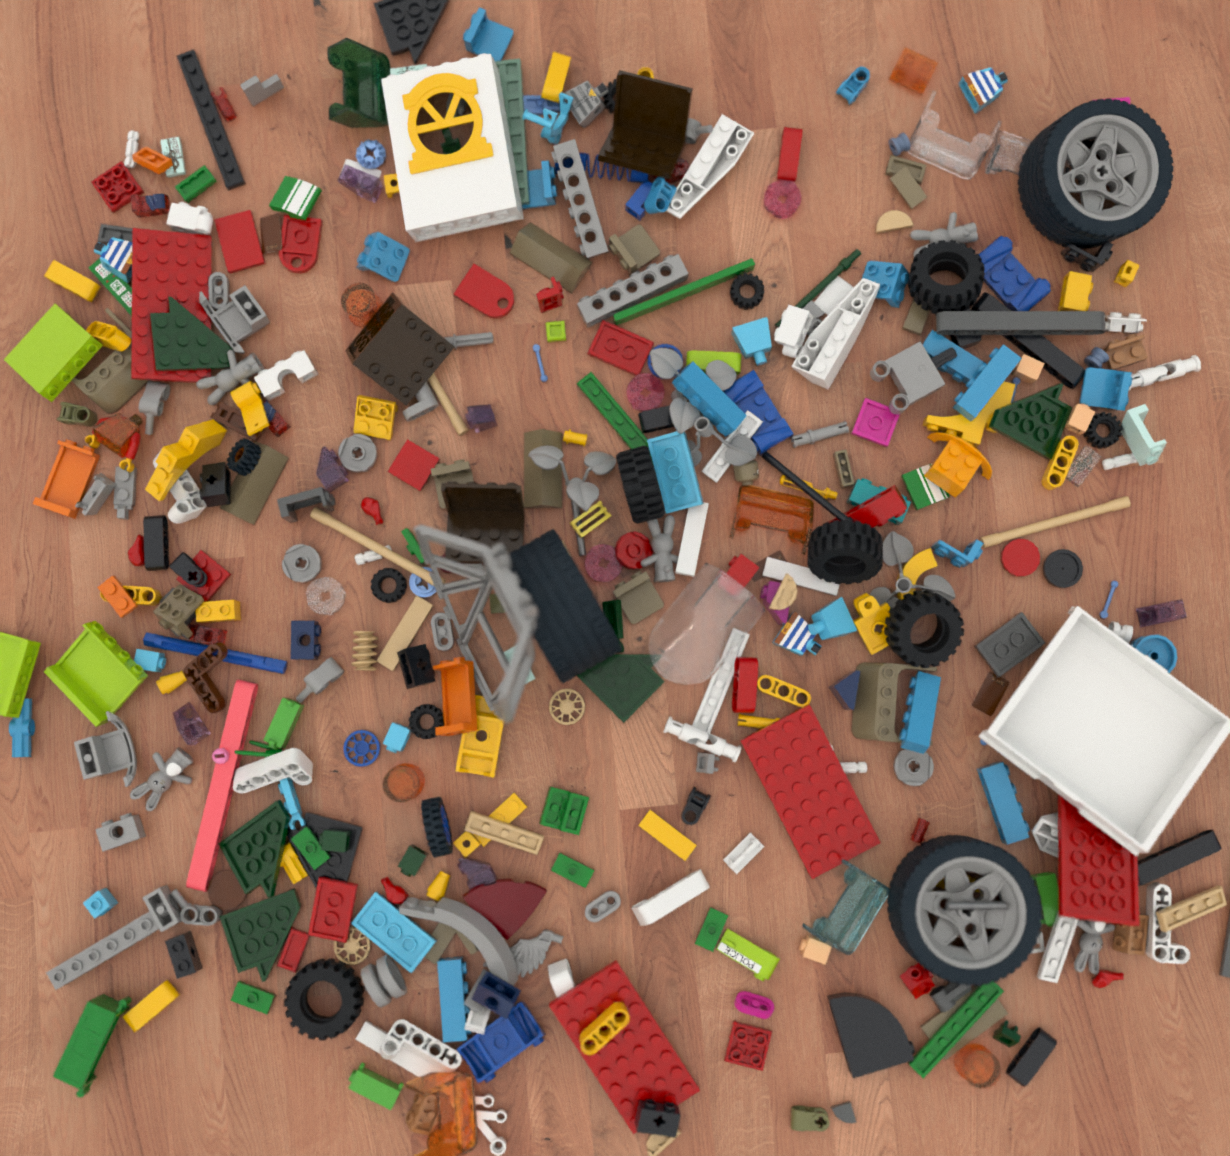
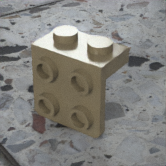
[608,225,660,275]
[431,460,474,509]
[613,571,664,624]
[153,585,204,639]

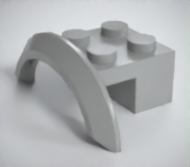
[199,285,270,354]
[74,711,137,787]

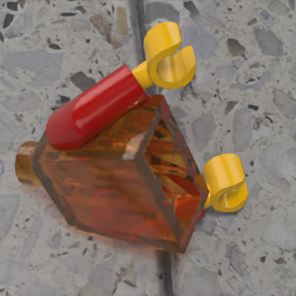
[85,413,143,472]

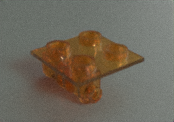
[889,47,938,95]

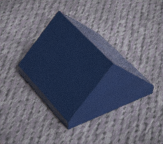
[829,670,860,710]

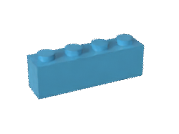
[922,330,983,384]
[952,344,1022,422]
[671,361,747,437]
[899,671,941,754]
[977,761,1030,845]
[437,956,472,1043]

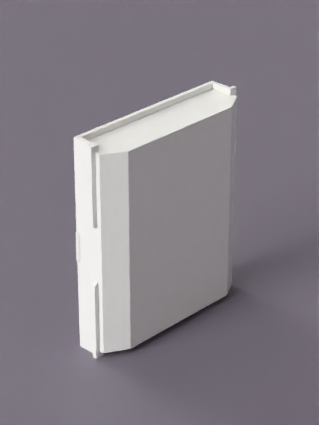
[978,606,1230,856]

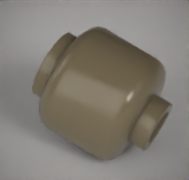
[733,460,759,485]

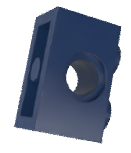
[291,621,321,660]
[472,971,521,1019]

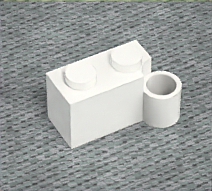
[166,202,214,235]
[774,305,813,359]

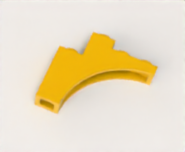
[922,381,1015,447]
[145,419,227,501]

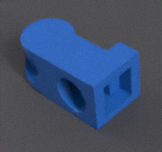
[625,181,653,221]

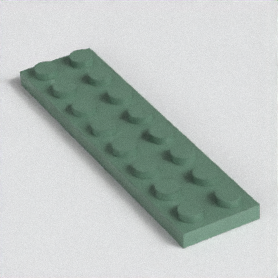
[495,58,530,205]

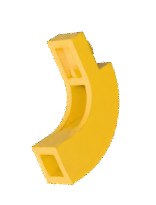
[896,548,938,600]

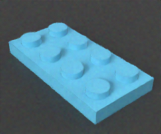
[647,431,704,514]
[351,891,437,973]

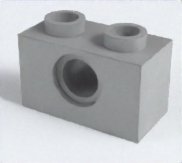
[95,813,146,852]
[142,885,182,932]

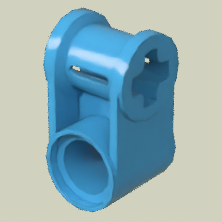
[836,67,870,105]
[644,177,676,214]

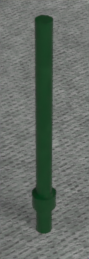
[775,249,861,328]

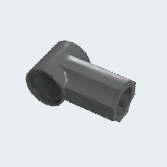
[930,982,972,1013]

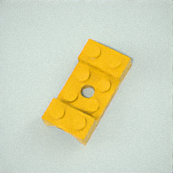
[455,695,504,778]

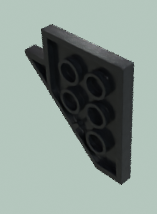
[374,0,449,64]
[287,812,363,889]

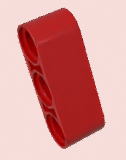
[777,127,803,182]
[732,657,758,713]

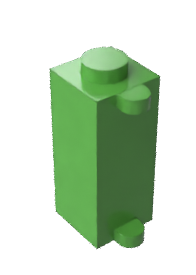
[263,697,305,750]
[1030,872,1059,927]
[348,1062,404,1110]

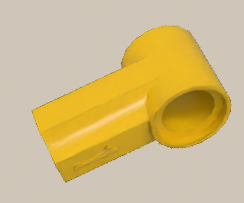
[280,842,308,884]

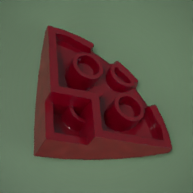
[463,879,547,940]

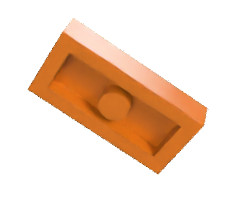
[132,147,173,174]
[97,575,138,618]

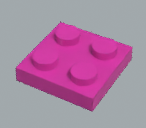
[851,398,900,448]

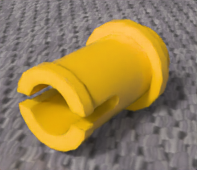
[563,429,587,446]

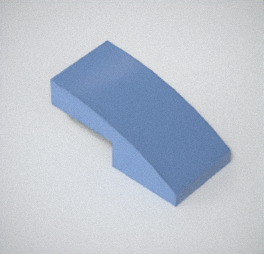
[523,94,561,115]

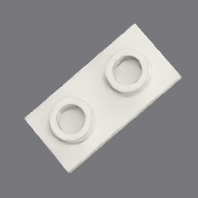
[1105,312,1147,333]
[723,832,764,874]

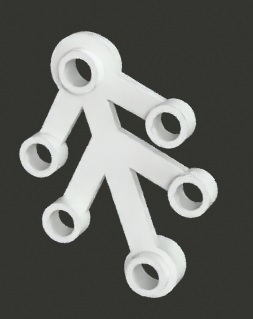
[450,1089,507,1155]

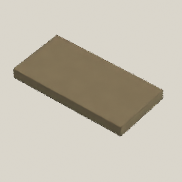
[920,985,1008,1060]

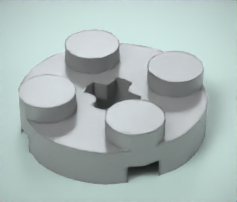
[338,434,378,473]
[282,544,322,583]
[893,749,934,786]

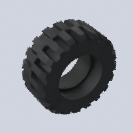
[909,240,985,314]
[616,446,665,524]
[807,519,883,585]
[884,590,964,668]
[284,959,364,1041]

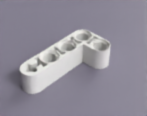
[153,449,207,524]
[233,748,313,793]
[631,869,710,926]
[1145,882,1190,964]
[548,958,576,998]
[380,1019,462,1073]

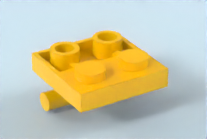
[353,395,398,440]

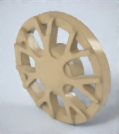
[549,689,585,725]
[334,927,371,965]

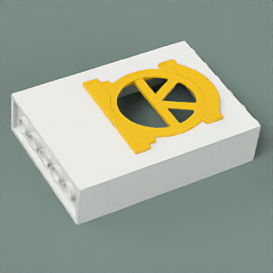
[381,53,524,242]

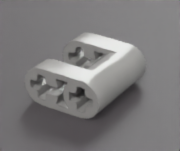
[403,381,439,421]

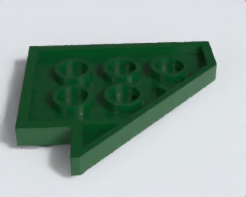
[150,297,233,372]
[989,383,1072,460]
[576,654,664,723]
[218,800,290,898]
[220,889,302,982]

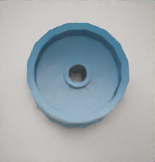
[1130,635,1178,673]

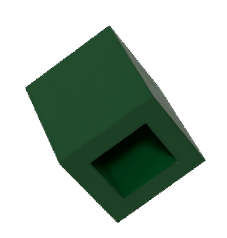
[319,829,351,852]
[397,844,429,877]

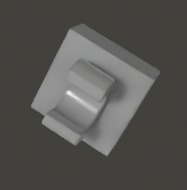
[696,752,719,774]

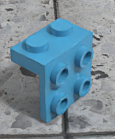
[463,7,514,61]
[522,160,558,209]
[357,232,410,282]
[862,261,910,308]
[1079,367,1132,411]
[931,539,984,568]

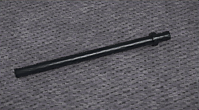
[762,451,854,521]

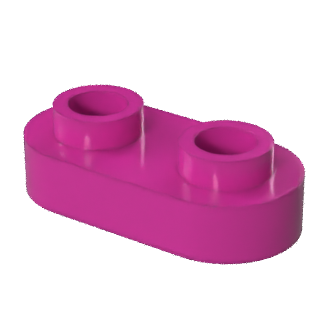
[734,991,774,1019]

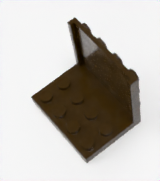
[598,70,693,179]
[345,292,454,406]
[441,481,525,564]

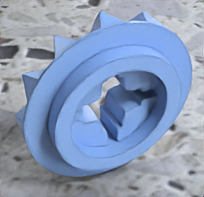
[356,139,386,169]
[409,567,436,598]

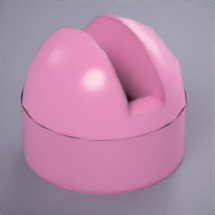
[212,748,229,764]

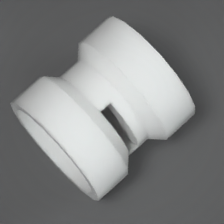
[1108,621,1133,644]

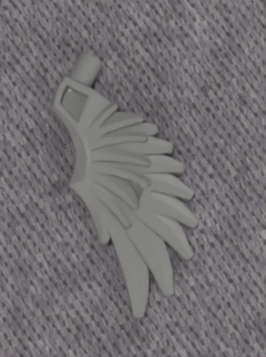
[483,929,563,977]

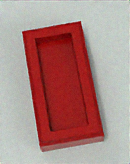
[277,927,310,973]

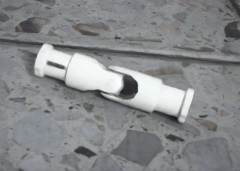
[1129,355,1201,391]
[663,716,741,762]

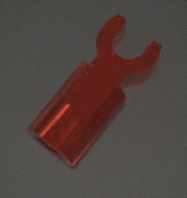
[211,87,237,122]

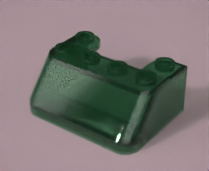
[327,37,390,128]

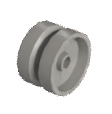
[361,954,407,1008]

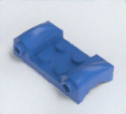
[979,236,1051,311]
[723,370,794,456]
[456,1001,546,1084]

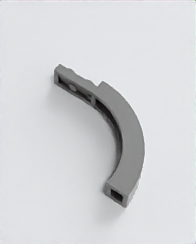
[399,897,518,986]

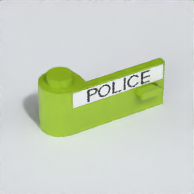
[716,928,780,981]

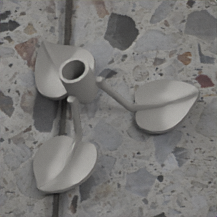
[649,348,736,434]
[687,412,757,467]
[528,445,616,512]
[869,531,955,609]

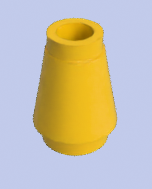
[156,671,187,695]
[426,871,450,901]

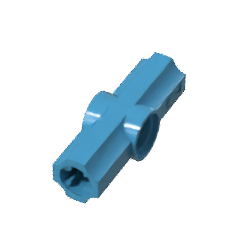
[9,698,35,757]

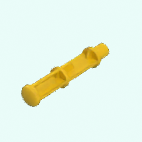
[779,475,838,500]

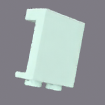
[1120,404,1167,466]

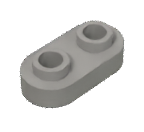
[208,272,230,310]
[431,613,454,651]
[585,890,621,922]

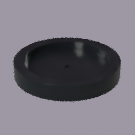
[1043,549,1083,588]

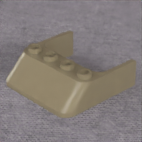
[72,308,149,414]
[851,662,937,745]

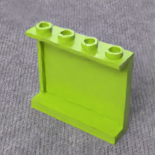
[4,304,103,402]
[44,621,148,727]
[0,632,41,718]

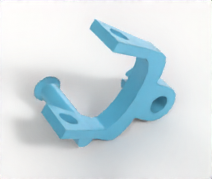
[522,93,574,145]

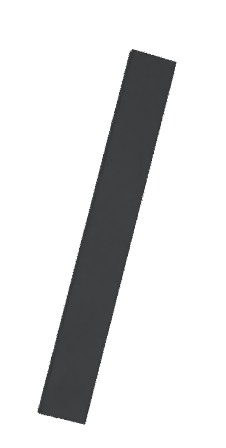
[177,49,245,191]

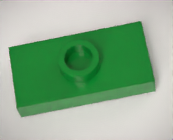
[175,165,217,203]
[401,528,425,565]
[291,826,331,870]
[551,853,594,888]
[695,907,729,952]
[230,980,276,1015]

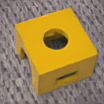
[383,173,400,198]
[1114,260,1140,287]
[453,831,481,858]

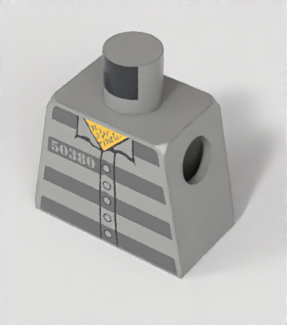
[564,81,609,128]

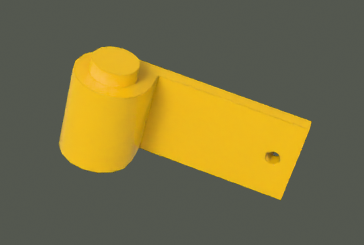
[230,381,269,436]

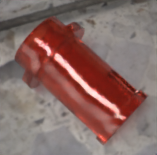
[910,818,930,844]

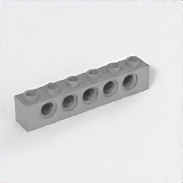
[551,139,609,259]
[577,254,689,328]
[46,911,159,990]

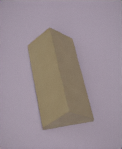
[510,222,593,293]
[524,429,562,508]
[220,441,289,525]

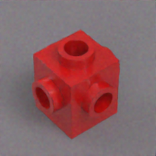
[900,962,935,999]

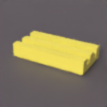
[570,500,612,538]

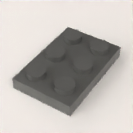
[974,612,1045,677]

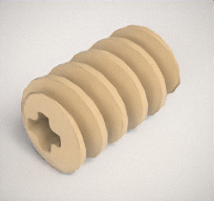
[351,631,378,671]

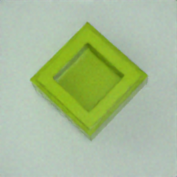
[546,321,566,342]

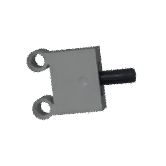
[870,341,957,415]

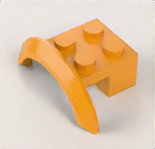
[924,432,992,498]

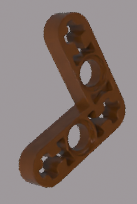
[184,642,228,713]

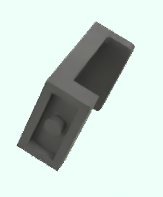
[277,487,336,523]

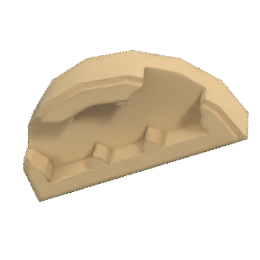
[876,211,913,234]
[769,573,798,610]
[647,1129,681,1156]

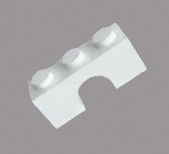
[254,350,318,401]

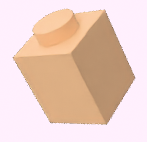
[1011,354,1045,385]
[1064,404,1095,436]
[799,935,832,965]

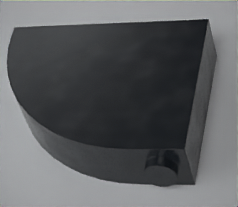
[827,993,915,1078]

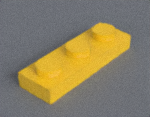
[472,792,527,847]

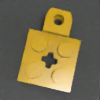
[853,593,890,655]

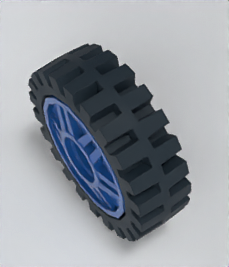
[421,797,453,858]

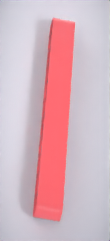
[186,679,258,892]

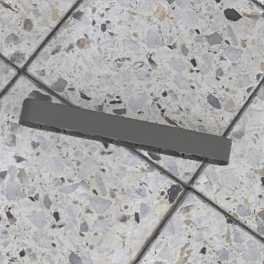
[936,311,1106,335]

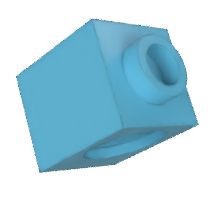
[134,649,166,672]
[382,722,412,753]
[83,888,118,919]

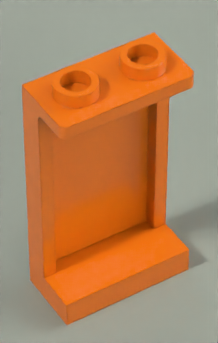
[33,439,100,519]
[433,657,477,736]

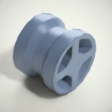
[888,132,911,156]
[1084,347,1109,369]

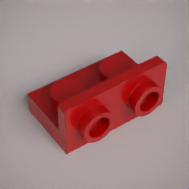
[536,276,564,313]

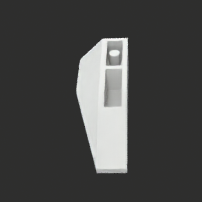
[666,114,754,219]
[792,278,880,389]

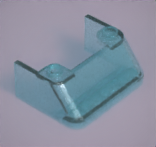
[802,859,889,955]

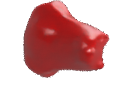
[360,497,383,525]
[128,534,145,566]
[381,877,408,905]
[1091,970,1124,988]

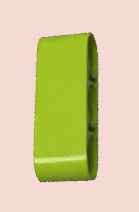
[686,350,741,375]

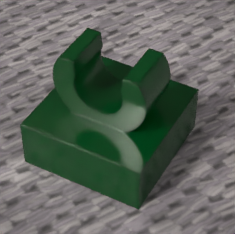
[992,1020,1021,1048]

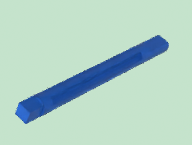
[143,632,288,674]

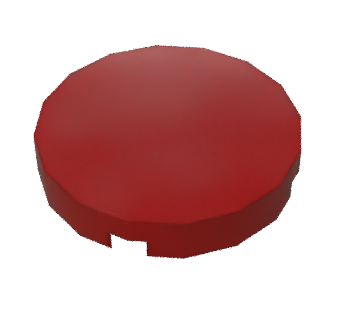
[615,531,653,570]
[1001,539,1040,577]

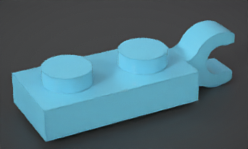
[278,777,306,830]

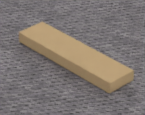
[377,596,434,671]
[464,811,544,855]
[1156,885,1227,932]

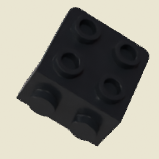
[1061,241,1114,272]

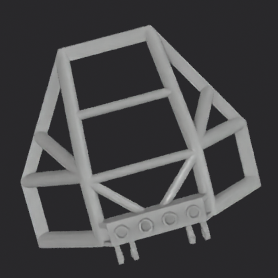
[414,525,538,724]

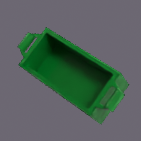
[53,994,132,1098]

